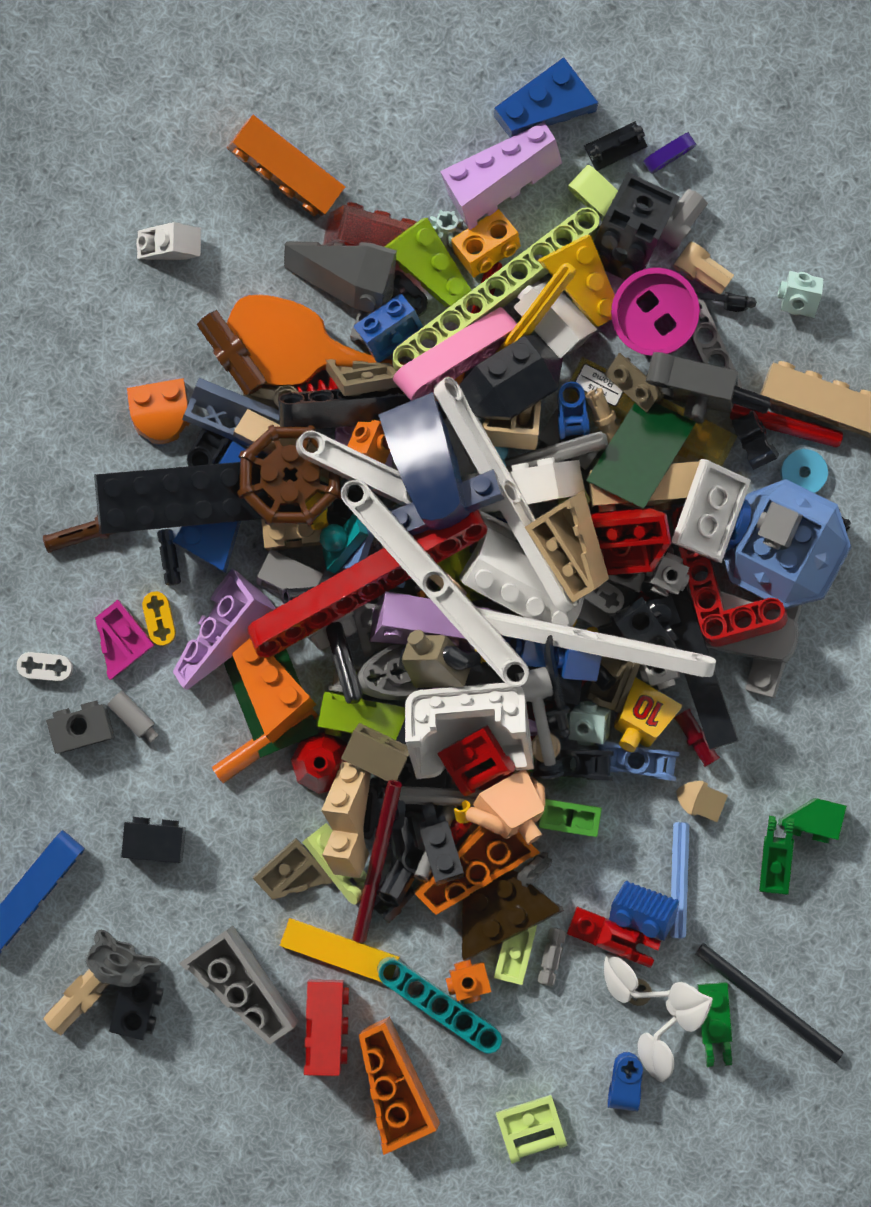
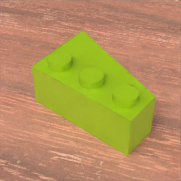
[318,691,405,740]

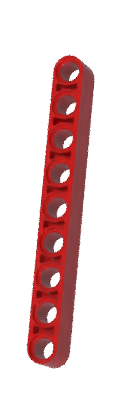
[247,510,487,658]

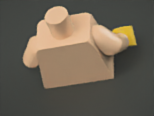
[454,770,546,845]

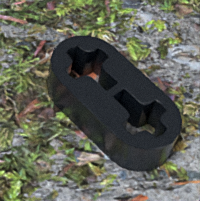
[391,270,428,317]

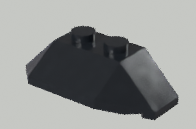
[459,335,563,420]

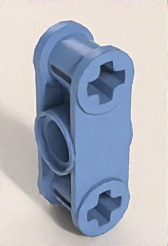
[596,741,680,781]

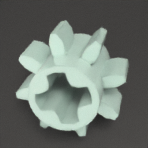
[429,210,463,247]

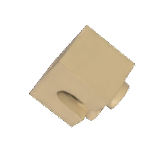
[261,519,322,551]

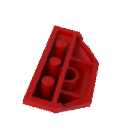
[591,508,672,575]

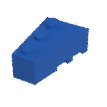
[494,57,598,138]

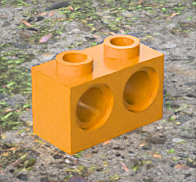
[451,209,521,278]

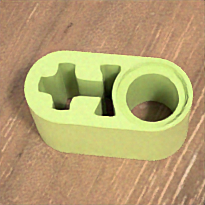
[567,165,618,222]

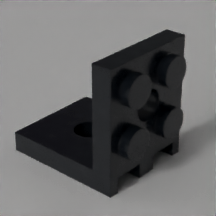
[594,172,680,280]

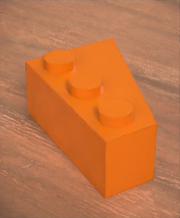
[232,638,316,743]

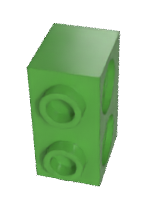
[537,799,602,837]

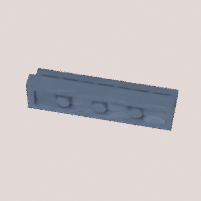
[182,378,280,455]

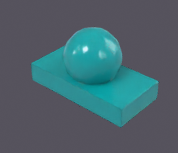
[320,514,368,573]

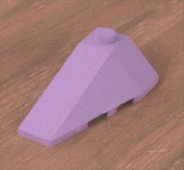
[173,569,276,690]

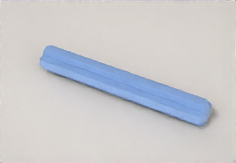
[670,822,690,938]

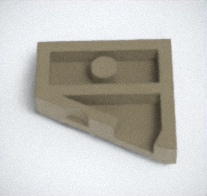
[326,359,398,397]
[252,838,333,900]

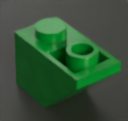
[777,798,847,844]

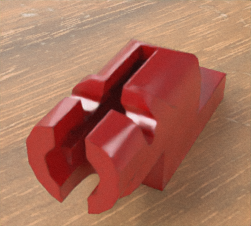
[566,906,661,968]

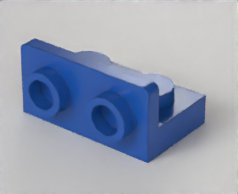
[354,294,424,362]

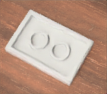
[672,459,751,563]

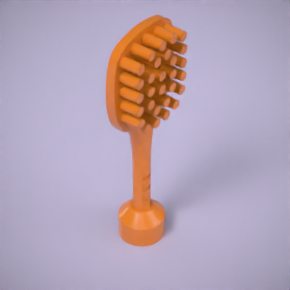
[227,295,466,403]

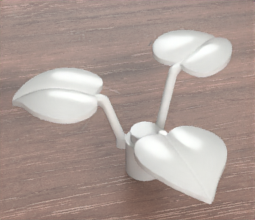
[604,953,713,1083]

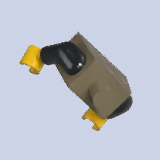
[399,630,486,688]

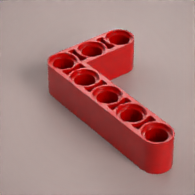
[672,506,788,647]

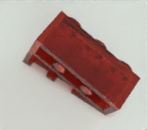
[322,202,417,247]

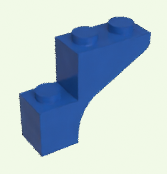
[502,635,602,681]

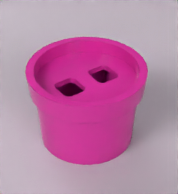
[611,268,700,356]

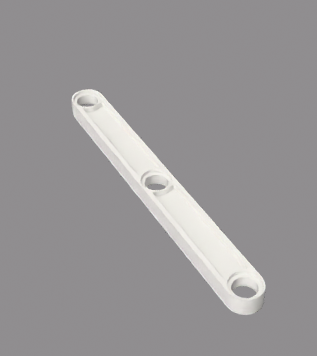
[433,377,580,613]
[296,430,516,542]
[341,480,529,687]
[476,607,716,677]

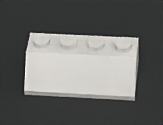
[459,527,585,627]

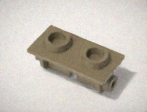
[604,353,665,412]

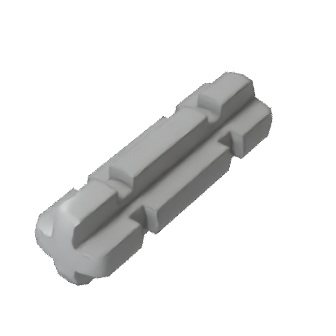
[538,928,566,986]

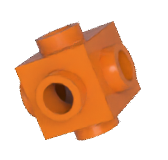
[347,420,390,464]
[445,959,492,1004]

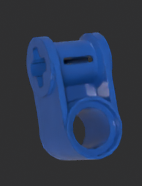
[557,381,590,440]
[608,1052,643,1112]

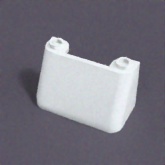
[405,683,534,779]

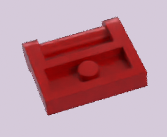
[437,725,515,797]

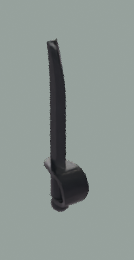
[695,291,757,312]
[544,635,571,738]

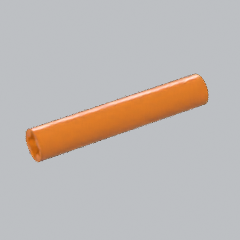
[212,708,319,784]

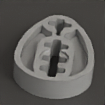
[357,644,417,700]

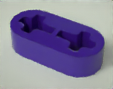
[643,132,697,174]

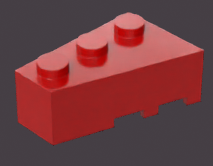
[304,979,349,1076]

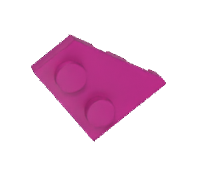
[95,600,155,680]

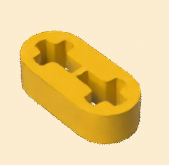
[142,591,176,646]

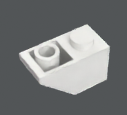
[136,222,201,260]

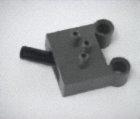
[645,352,772,424]

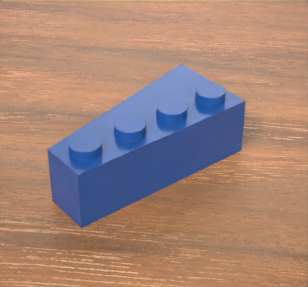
[173,441,259,573]

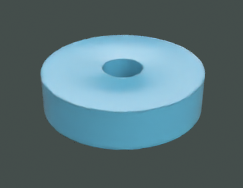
[780,449,828,493]

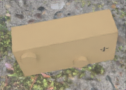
[587,461,700,513]

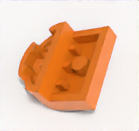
[127,378,190,444]

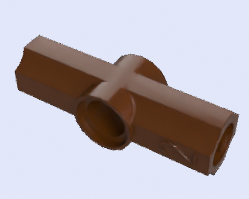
[197,310,267,396]

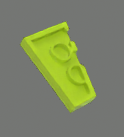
[384,218,472,307]

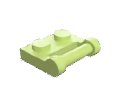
[496,1095,568,1164]

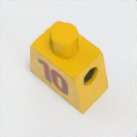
[614,677,683,752]

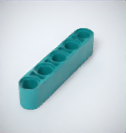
[377,957,502,1054]

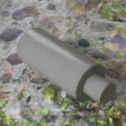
[107,690,159,743]

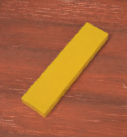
[280,918,400,982]

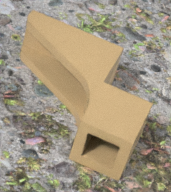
[321,762,371,878]

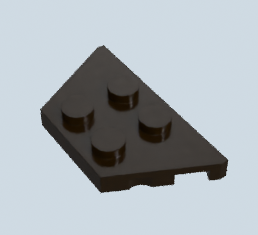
[462,869,564,960]

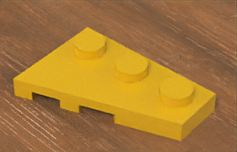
[537,235,615,327]

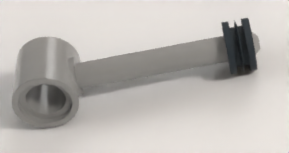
[515,667,564,779]

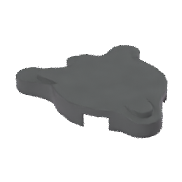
[86,930,161,987]

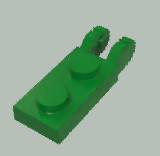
[759,816,794,895]
[697,982,732,1067]

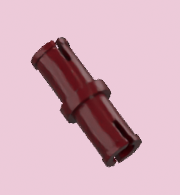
[674,708,720,767]

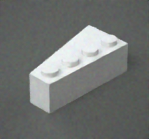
[461,457,585,513]

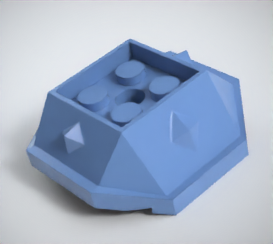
[724,479,852,609]

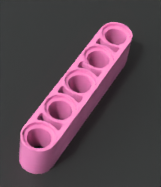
[393,307,517,401]

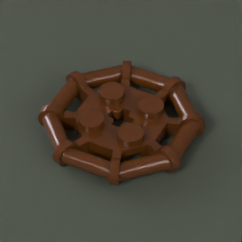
[237,425,341,526]

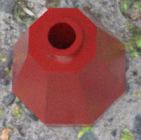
[291,732,347,794]

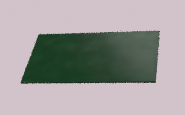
[586,403,696,509]
[224,649,320,758]

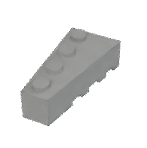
[179,926,299,1045]

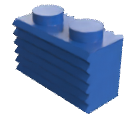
[609,881,679,941]

